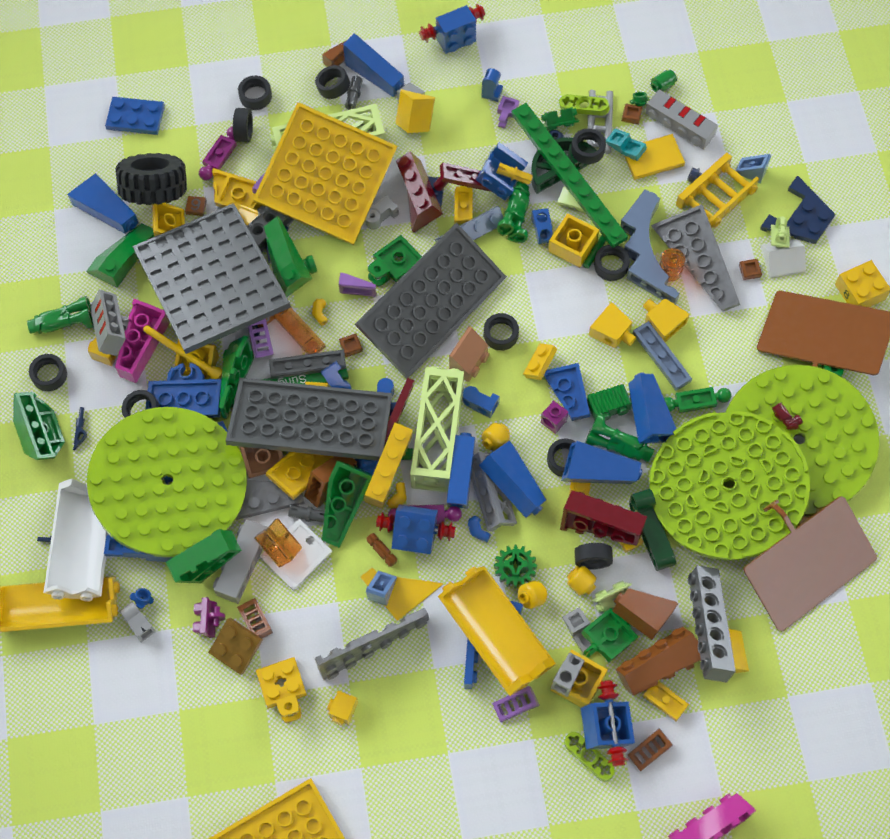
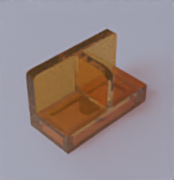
[254,518,302,568]

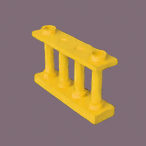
[676,152,759,228]

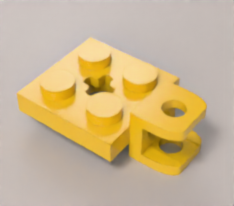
[256,657,307,723]

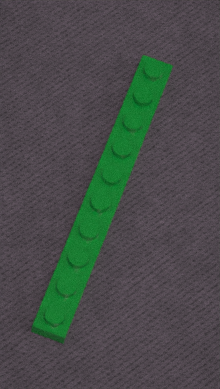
[511,103,628,248]

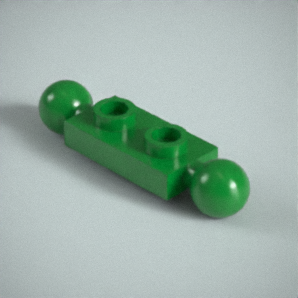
[664,387,732,413]

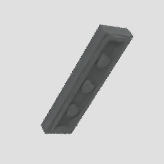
[269,349,346,379]

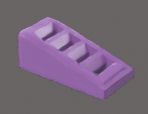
[339,273,377,297]
[248,319,274,358]
[492,686,540,722]

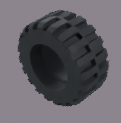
[115,153,187,205]

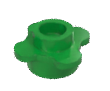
[630,92,650,106]

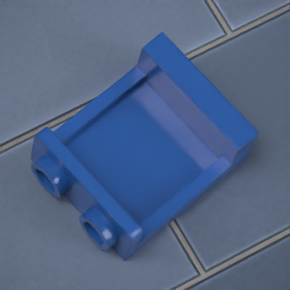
[476,142,528,200]

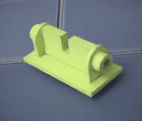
[771,216,790,248]
[591,581,632,613]

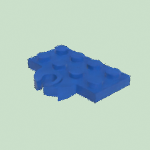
[145,363,222,418]

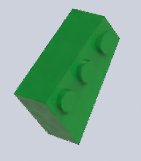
[166,529,242,583]

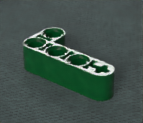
[629,488,676,571]

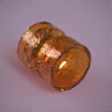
[660,248,685,281]

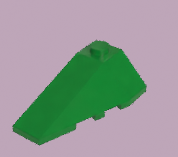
[264,216,312,297]
[86,223,155,288]
[219,336,254,419]
[321,461,372,548]

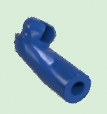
[468,516,491,543]

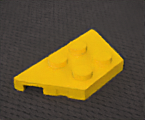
[212,168,262,210]

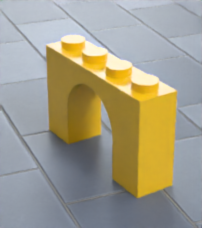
[364,422,413,509]

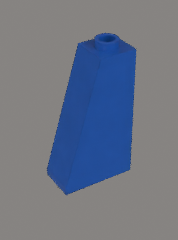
[343,33,405,97]
[67,173,139,234]
[628,372,677,444]
[447,432,475,509]
[479,441,546,518]
[561,441,642,484]

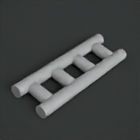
[587,90,613,154]

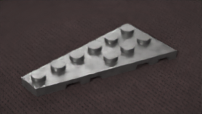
[651,204,740,312]
[236,480,305,520]
[314,608,429,680]

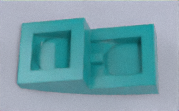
[606,129,647,161]

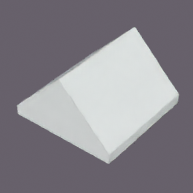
[760,239,806,278]

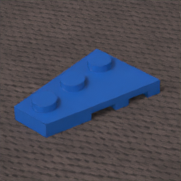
[544,363,591,421]

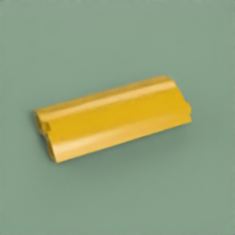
[438,566,556,696]
[0,576,120,632]

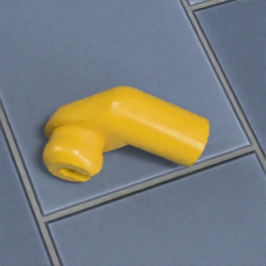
[312,299,328,326]
[387,482,407,509]

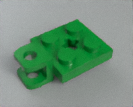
[368,235,422,287]

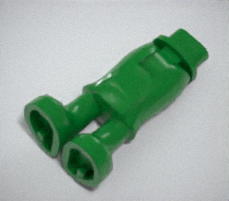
[497,181,530,243]
[27,295,94,334]
[585,413,655,462]

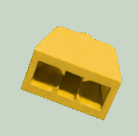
[643,299,690,342]
[589,302,636,348]

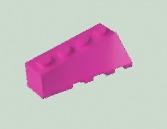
[115,299,170,383]
[668,793,756,839]

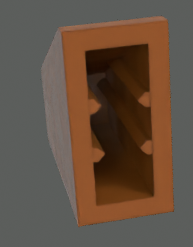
[304,456,357,508]
[613,588,678,640]

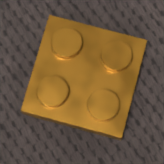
[208,618,263,675]

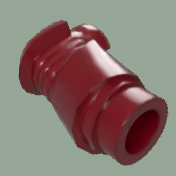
[772,402,803,430]

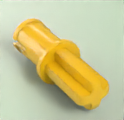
[496,162,533,185]

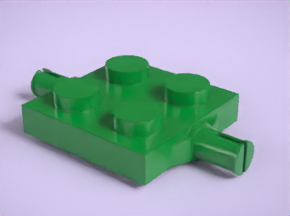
[581,607,639,663]

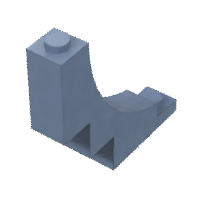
[620,189,680,305]

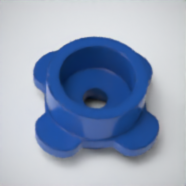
[130,588,154,609]

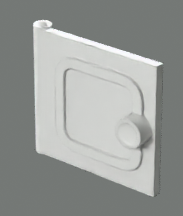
[260,519,333,590]

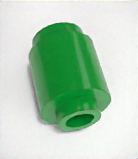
[651,70,677,92]

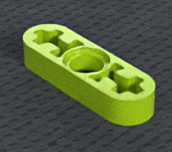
[559,94,610,116]
[564,732,615,782]

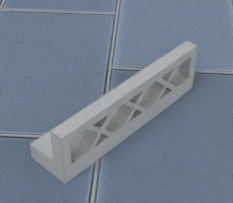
[471,452,517,531]

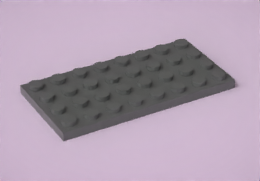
[354,223,507,379]
[226,378,392,461]

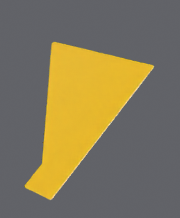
[360,568,443,621]

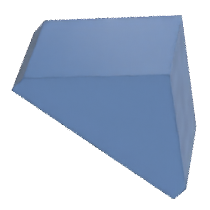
[735,154,771,183]
[366,571,397,606]

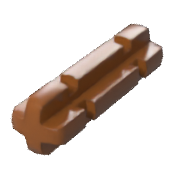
[366,533,397,567]

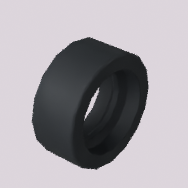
[315,65,350,99]
[238,75,272,110]
[233,108,253,142]
[571,128,606,164]
[594,245,630,281]
[484,313,519,351]
[28,354,67,392]
[121,390,160,418]
[547,438,575,477]
[574,543,613,569]

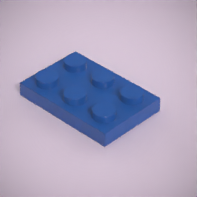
[105,96,165,135]

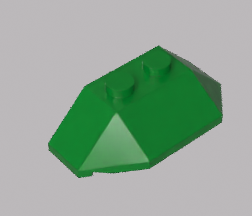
[13,392,65,460]

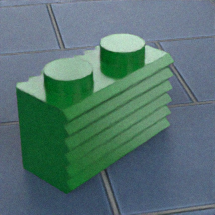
[587,384,632,421]

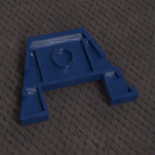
[760,176,836,244]

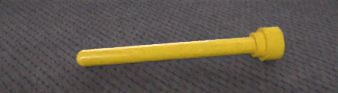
[143,326,222,379]

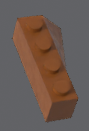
[615,627,701,696]

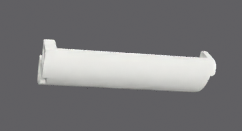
[43,478,109,601]

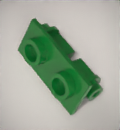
[541,107,579,130]

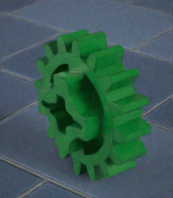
[494,544,537,589]

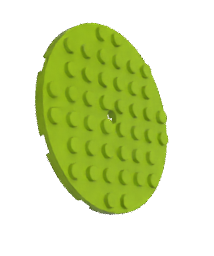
[726,365,879,516]
[87,407,247,557]
[649,411,810,561]

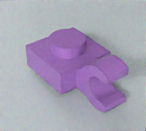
[497,96,520,128]

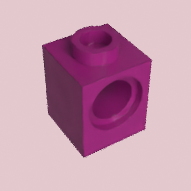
[541,400,568,434]

